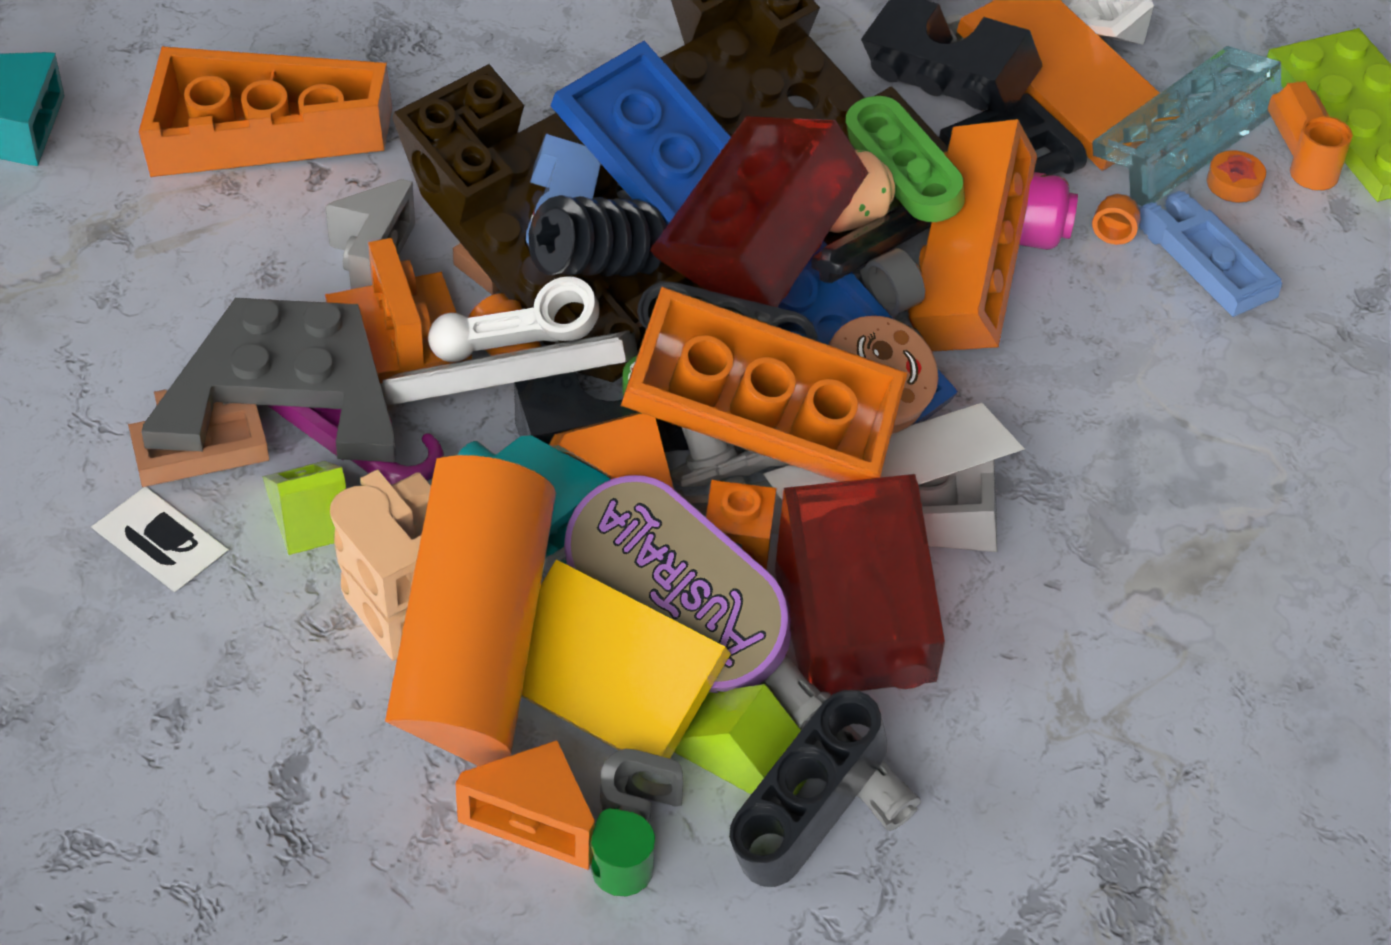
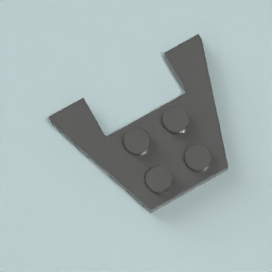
[141,297,396,462]

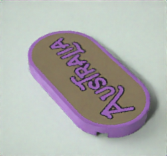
[564,475,792,693]

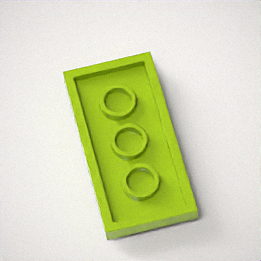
[1264,28,1391,202]

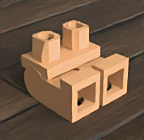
[330,470,431,661]

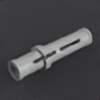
[758,654,921,831]

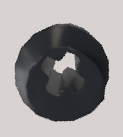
[529,195,668,277]

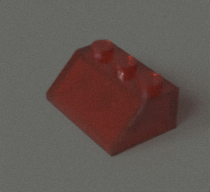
[650,116,869,307]

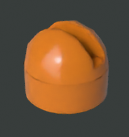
[1092,194,1141,245]

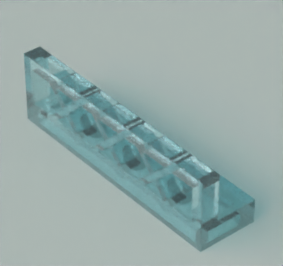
[1092,46,1281,206]

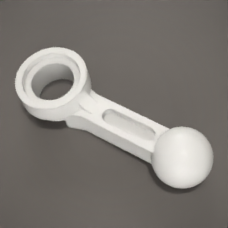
[428,277,599,362]

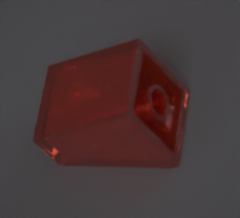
[775,474,945,695]

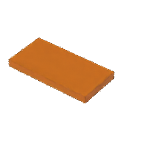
[956,0,1183,171]

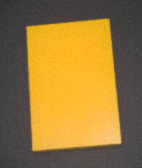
[521,559,731,759]

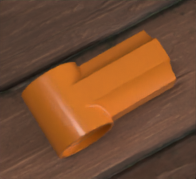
[1268,81,1353,190]

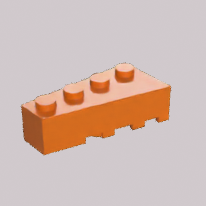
[139,46,392,177]

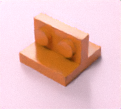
[325,238,472,384]

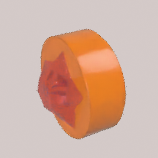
[1206,150,1266,203]

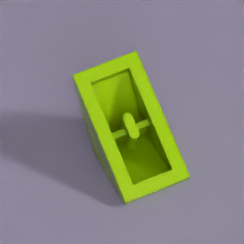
[262,461,346,555]
[674,684,808,796]

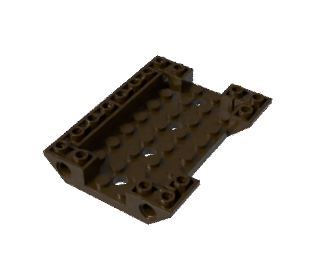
[393,0,948,383]

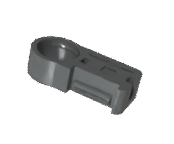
[855,248,925,316]

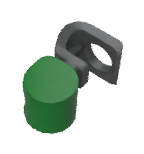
[591,749,683,897]

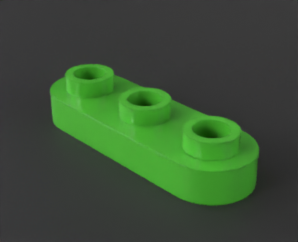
[846,96,965,222]

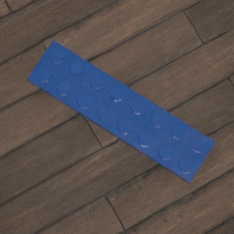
[550,41,958,425]

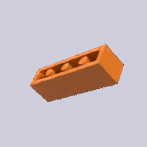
[908,119,1037,352]

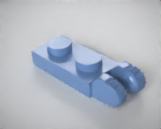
[1139,190,1283,317]

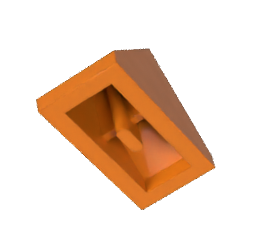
[549,412,674,489]
[455,740,595,870]

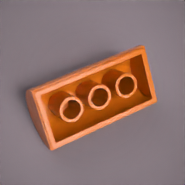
[620,287,908,492]
[385,455,556,766]

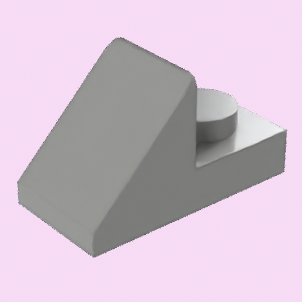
[325,179,415,289]

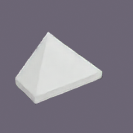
[1067,0,1154,45]

